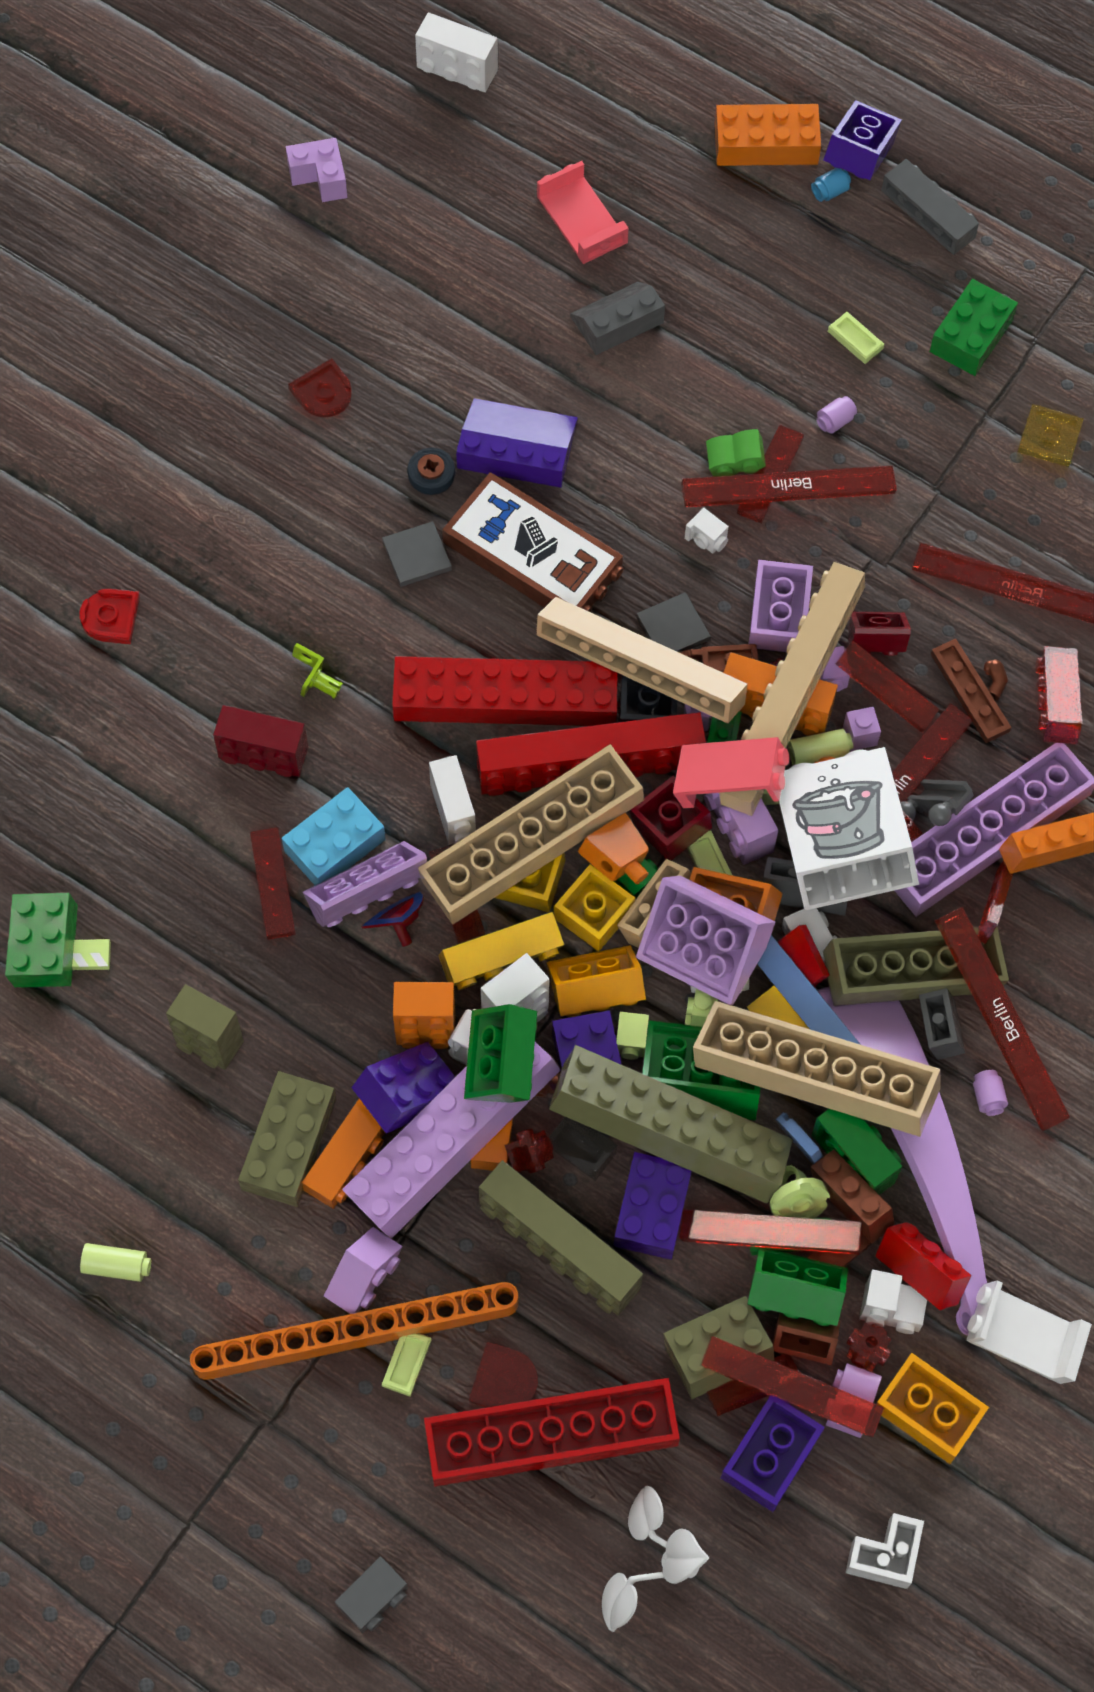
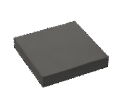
[382,521,452,587]
[636,592,711,653]

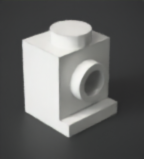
[685,508,729,554]

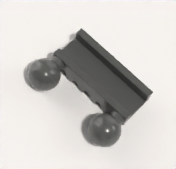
[900,779,974,826]

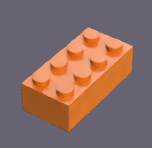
[715,104,821,166]
[723,652,838,736]

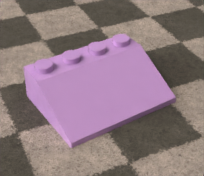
[303,841,427,927]
[636,876,775,1005]

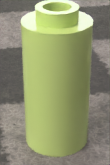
[788,728,853,766]
[80,1243,151,1282]

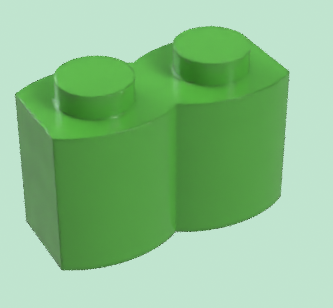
[706,429,766,479]

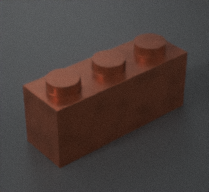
[811,1149,894,1243]

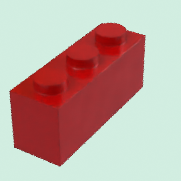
[875,1222,972,1310]

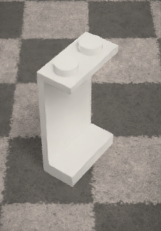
[966,1280,1092,1384]

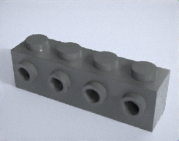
[881,159,979,255]

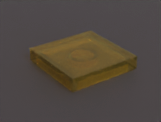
[1018,404,1084,467]

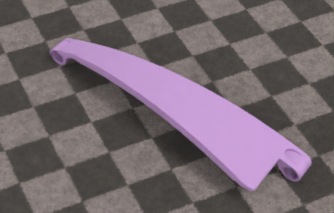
[817,986,987,1335]

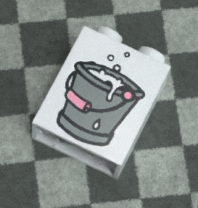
[779,747,919,911]

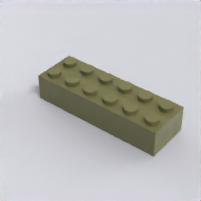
[823,926,1009,1006]
[479,1160,643,1316]

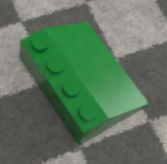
[642,1020,760,1120]

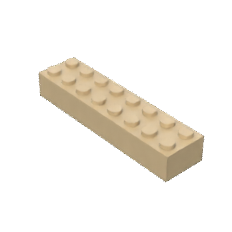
[418,744,644,925]
[693,1001,941,1137]

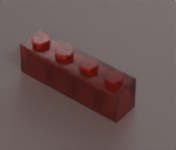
[1035,646,1082,745]

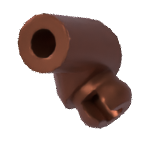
[984,659,1008,701]

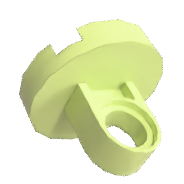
[770,1165,830,1220]

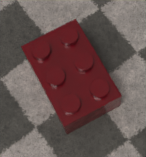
[213,705,308,777]

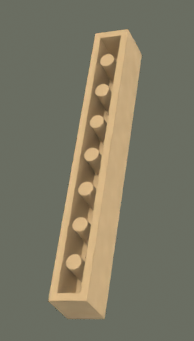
[537,597,747,723]

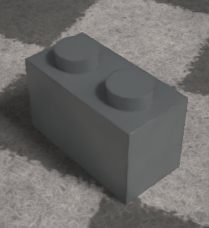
[919,988,965,1060]
[335,1556,408,1634]

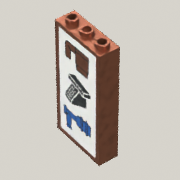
[442,472,624,612]

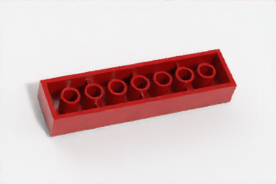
[392,656,617,726]
[476,712,706,796]
[424,1378,680,1487]

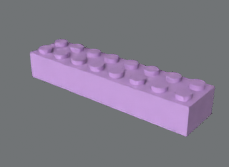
[894,739,1094,917]
[342,1042,560,1239]

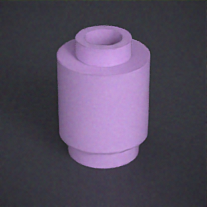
[817,396,857,434]
[973,1070,1008,1116]

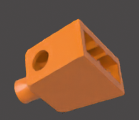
[578,813,649,884]

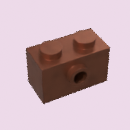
[773,1312,840,1365]

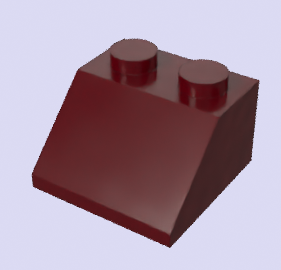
[848,612,911,656]

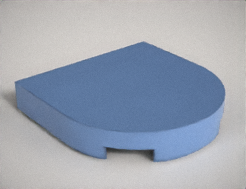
[775,1112,824,1164]

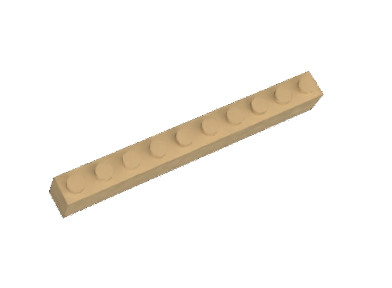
[719,562,865,816]

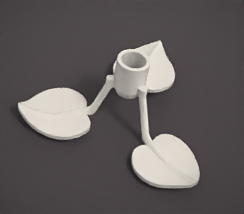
[602,1486,709,1632]

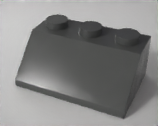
[570,282,665,355]

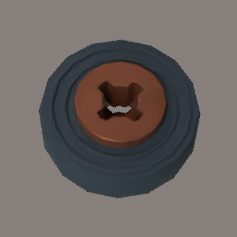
[407,447,456,495]

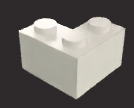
[859,1269,927,1334]
[846,1513,924,1589]

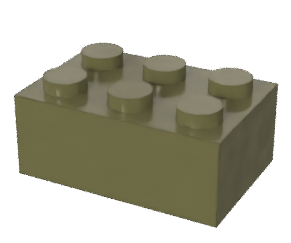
[166,984,244,1070]
[663,1296,774,1399]

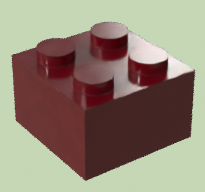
[630,776,712,861]

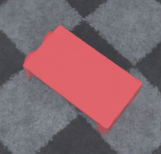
[537,161,629,264]
[673,737,789,808]

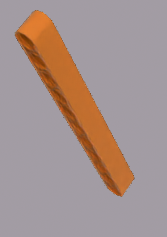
[190,1282,518,1380]

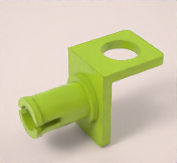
[292,643,343,699]

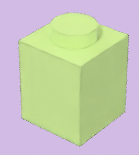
[616,1012,649,1060]

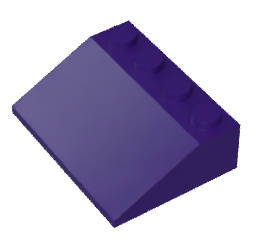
[456,398,578,488]

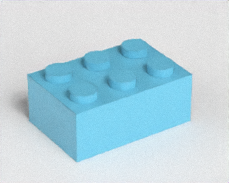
[282,787,386,885]

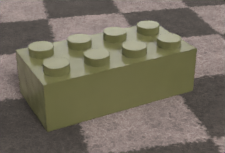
[238,1071,336,1207]

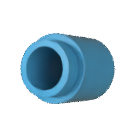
[811,168,851,202]

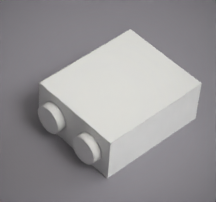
[429,755,476,845]

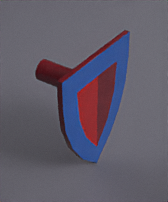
[361,892,424,947]

